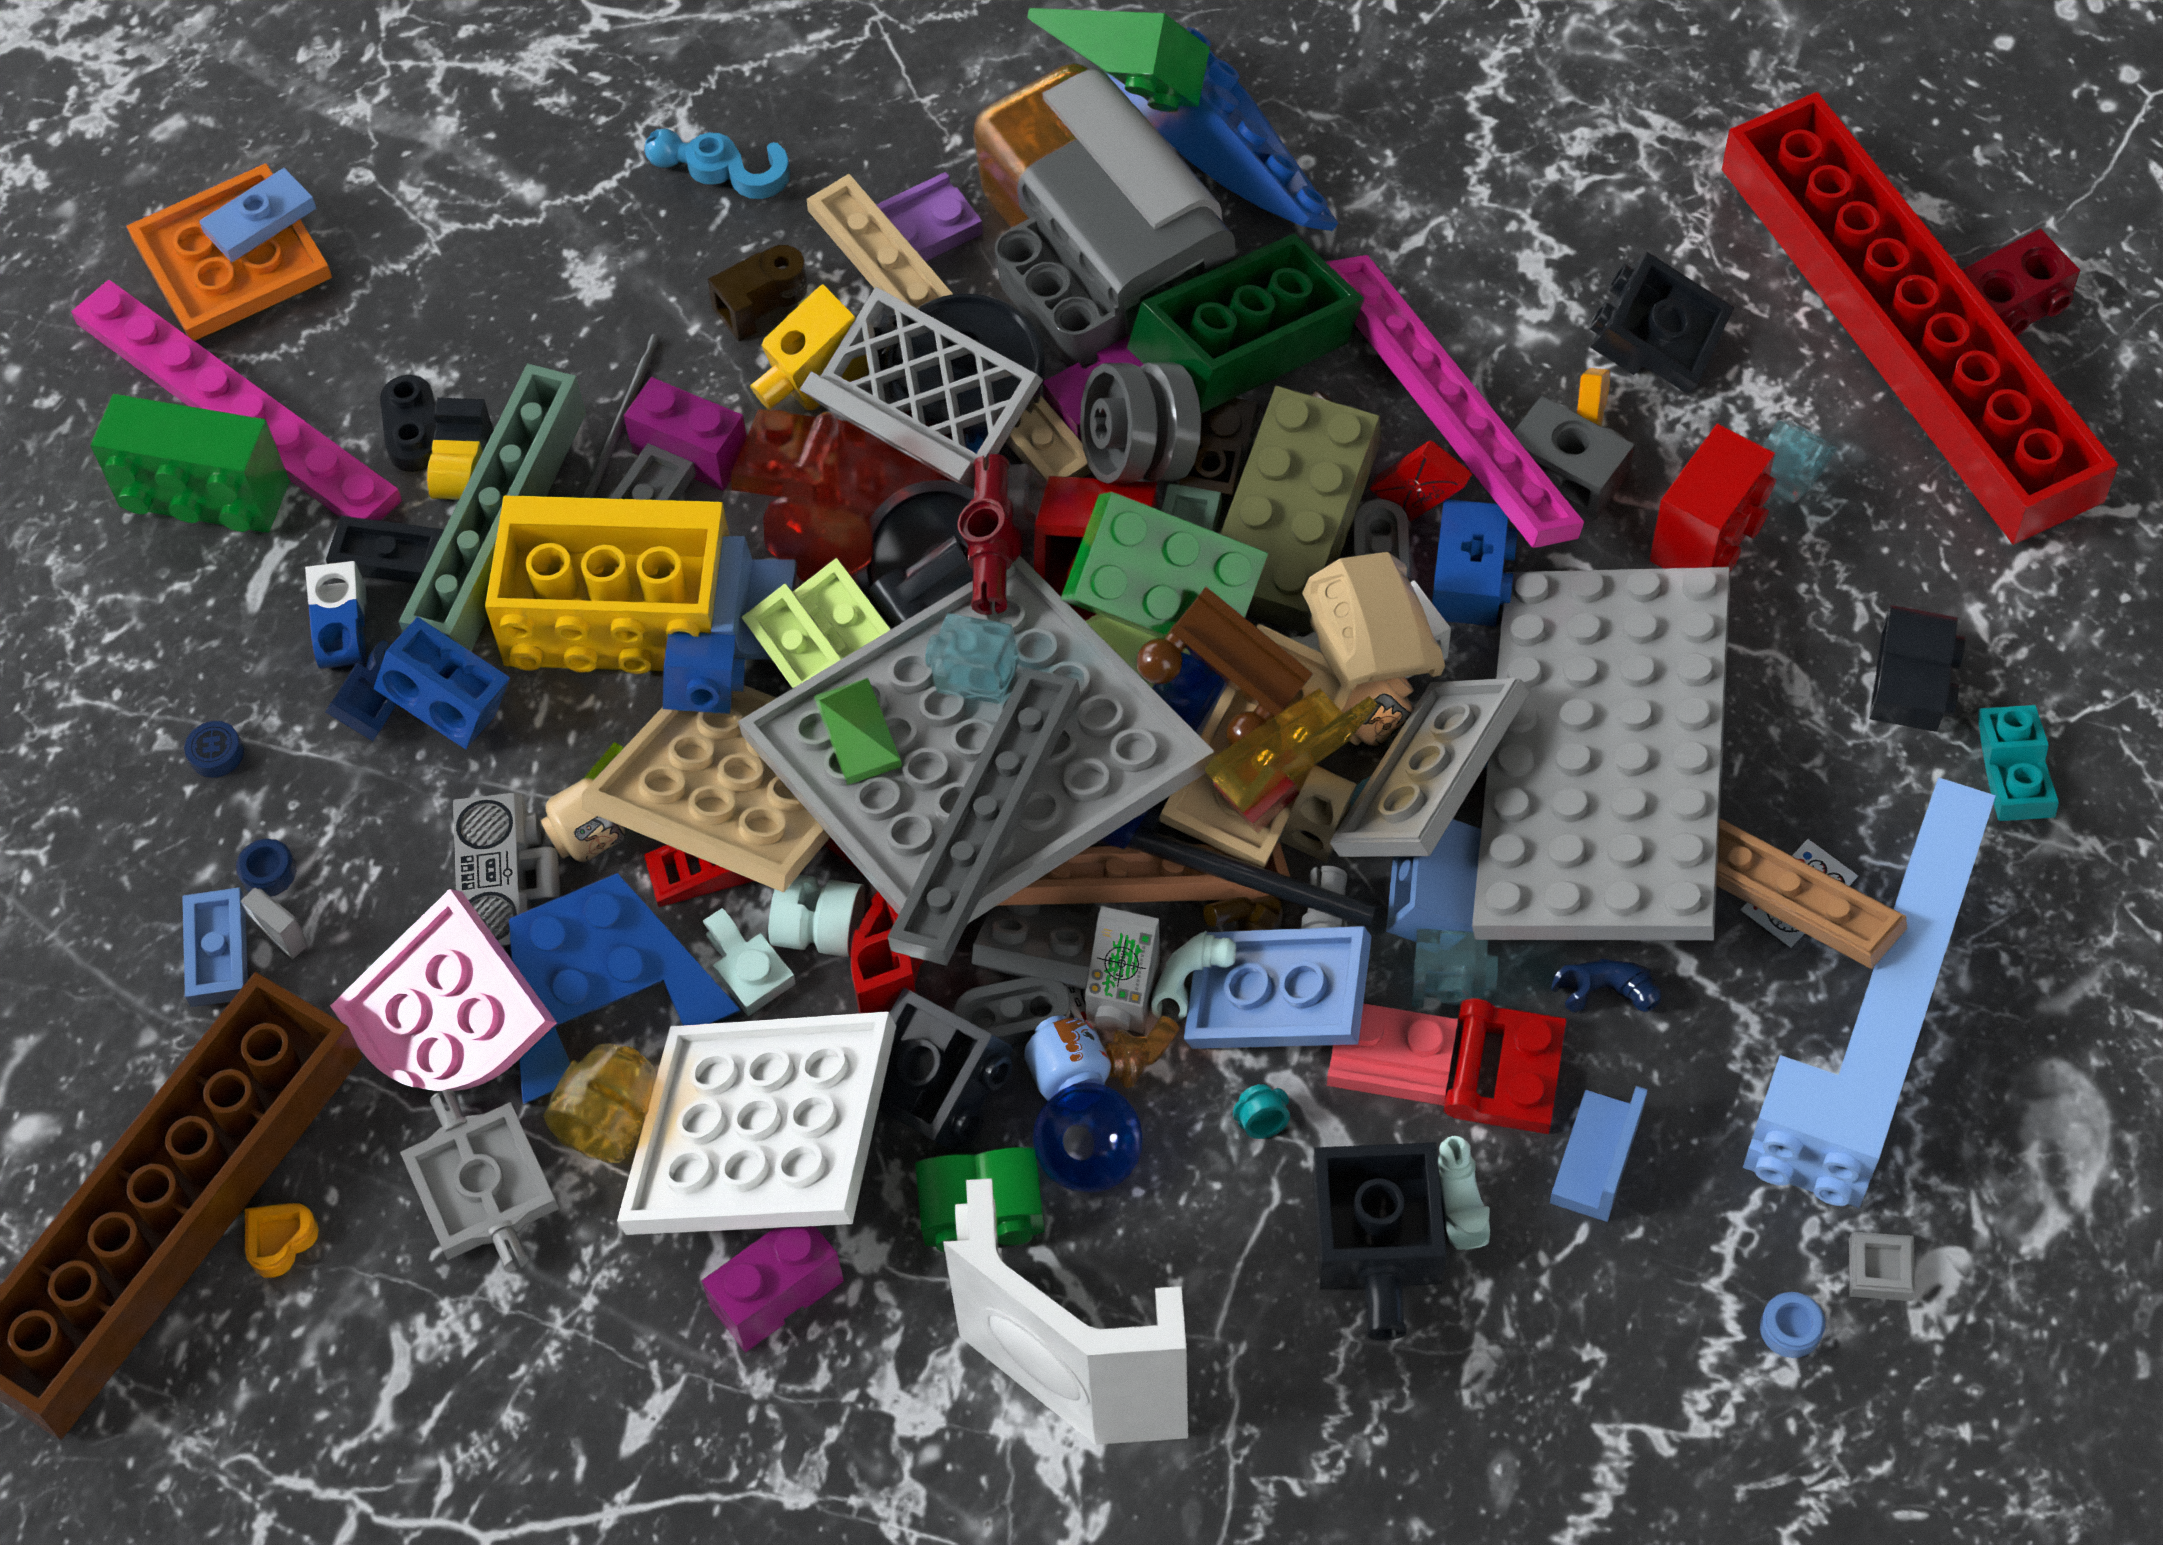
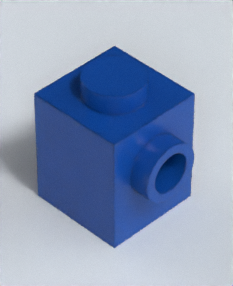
[663,631,746,714]

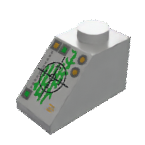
[1085,906,1161,1033]

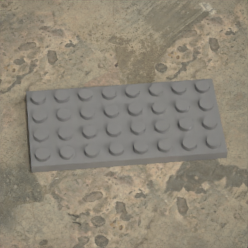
[1472,567,1730,940]

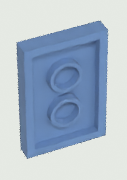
[1184,926,1372,1049]

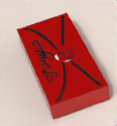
[1369,440,1472,522]

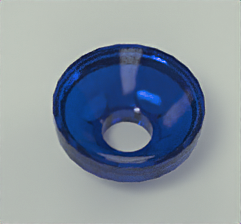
[1033,1082,1143,1193]

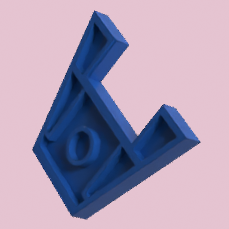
[509,873,741,1105]

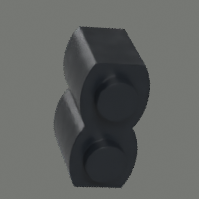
[1869,605,1966,732]

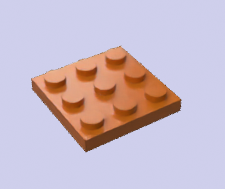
[126,163,332,341]

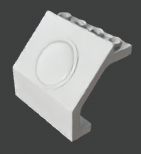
[943,1179,1188,1445]

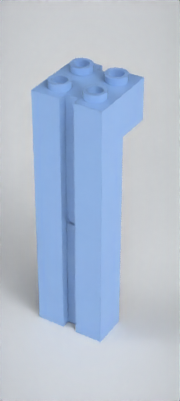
[1743,777,1996,1208]

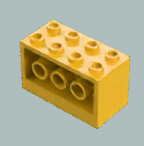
[485,496,730,674]

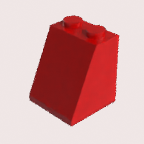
[1034,476,1157,621]

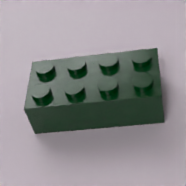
[1127,233,1365,414]

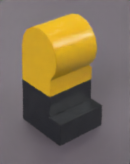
[427,397,494,500]

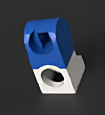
[305,561,367,669]

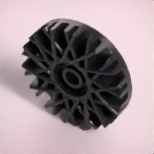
[885,293,1045,443]

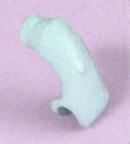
[1151,931,1236,1020]
[1438,1136,1490,1249]

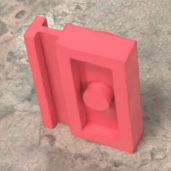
[1327,1003,1458,1106]

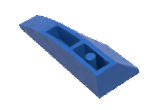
[1107,27,1339,231]

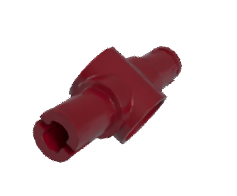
[957,454,1023,615]

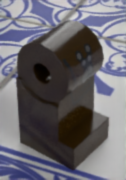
[708,245,807,342]

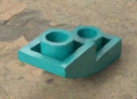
[1978,705,2059,821]

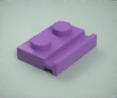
[876,172,983,262]

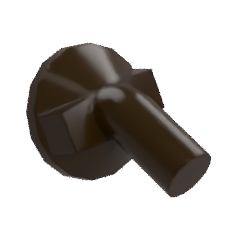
[1203,895,1284,931]

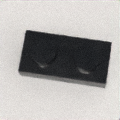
[326,516,444,584]

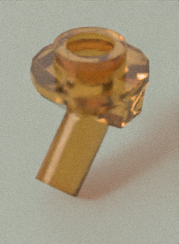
[1105,1016,1179,1088]

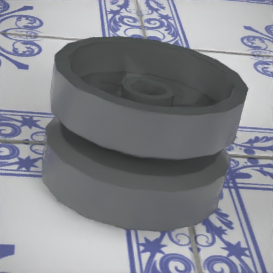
[1080,362,1201,484]

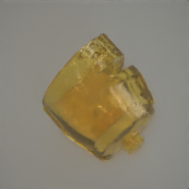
[543,1043,656,1163]

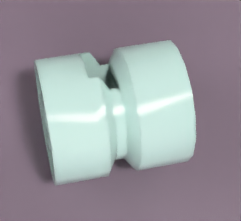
[768,875,865,958]

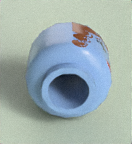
[1024,1015,1111,1107]

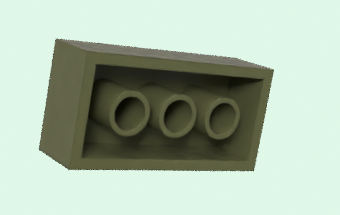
[1220,386,1382,634]

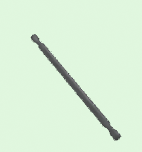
[583,334,661,498]

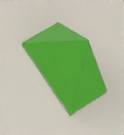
[814,678,902,785]

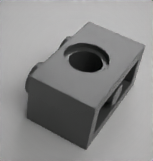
[1513,396,1635,520]

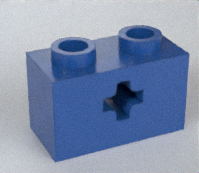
[1432,499,1518,627]

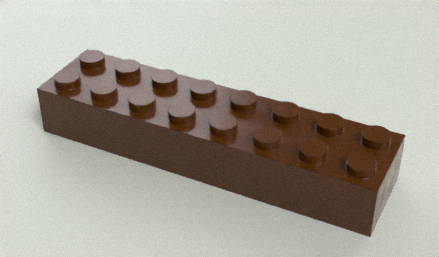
[0,972,363,1440]

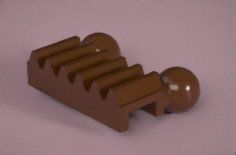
[1137,587,1313,757]

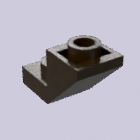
[1179,398,1259,497]

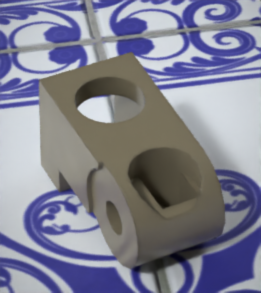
[1280,764,1357,863]

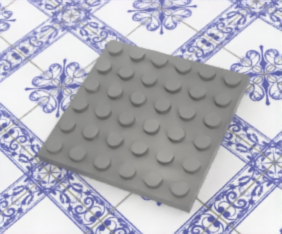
[738,555,1217,924]

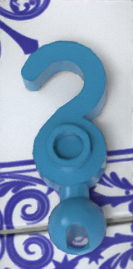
[644,128,790,199]

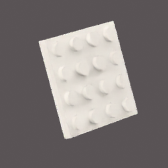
[617,1012,896,1235]

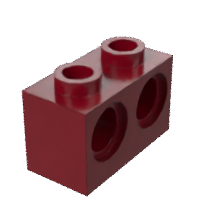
[1962,228,2081,337]

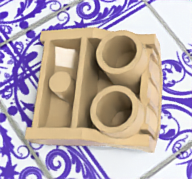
[1302,552,1445,691]

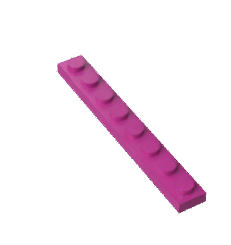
[1326,255,1584,548]
[71,280,402,521]

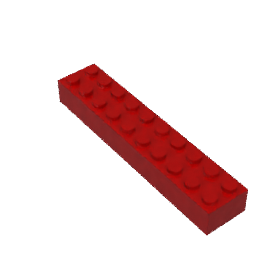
[1721,92,2119,545]

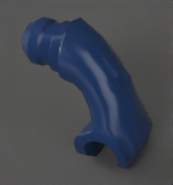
[1551,959,1661,1013]

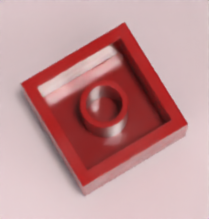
[1649,423,1776,572]

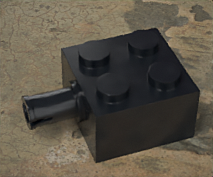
[1312,1142,1446,1341]

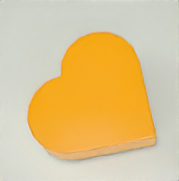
[1577,368,1610,427]
[245,1203,319,1278]

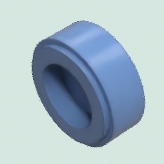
[1760,1292,1825,1358]

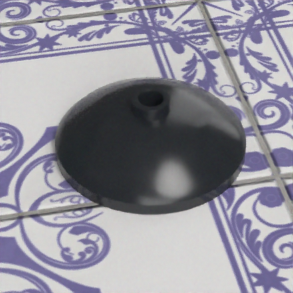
[857,480,974,618]

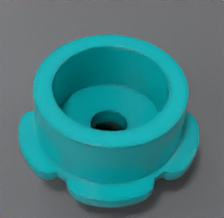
[1233,1084,1290,1139]

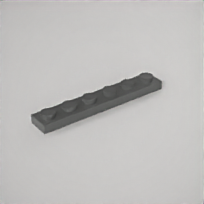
[888,667,1080,966]

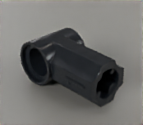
[868,536,973,629]

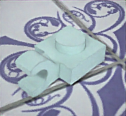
[703,908,796,1016]

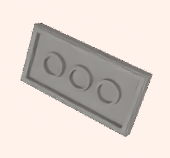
[1330,678,1530,857]

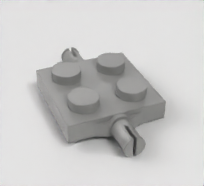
[400,1090,559,1271]

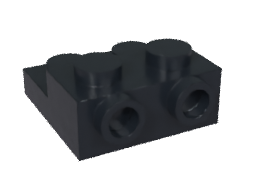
[1589,252,1735,394]
[878,987,1014,1152]

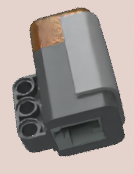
[974,63,1236,366]

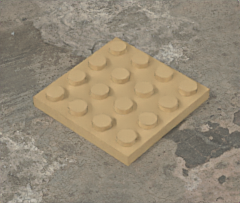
[582,685,830,893]

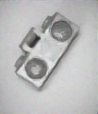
[453,793,560,960]

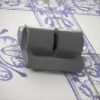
[972,903,1101,990]

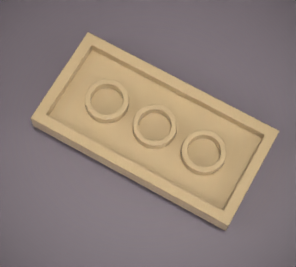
[1160,623,1352,868]

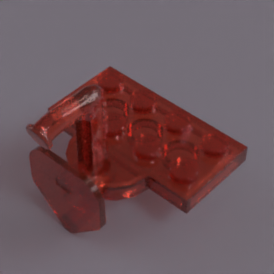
[731,409,965,582]

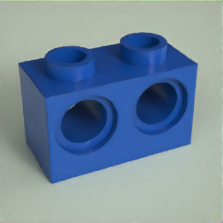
[373,616,510,749]

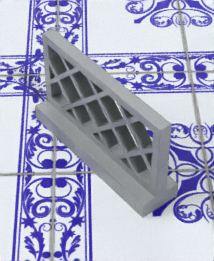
[800,287,1043,490]

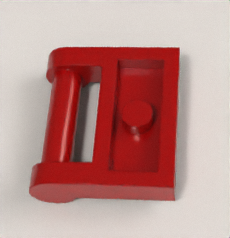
[1443,998,1567,1134]

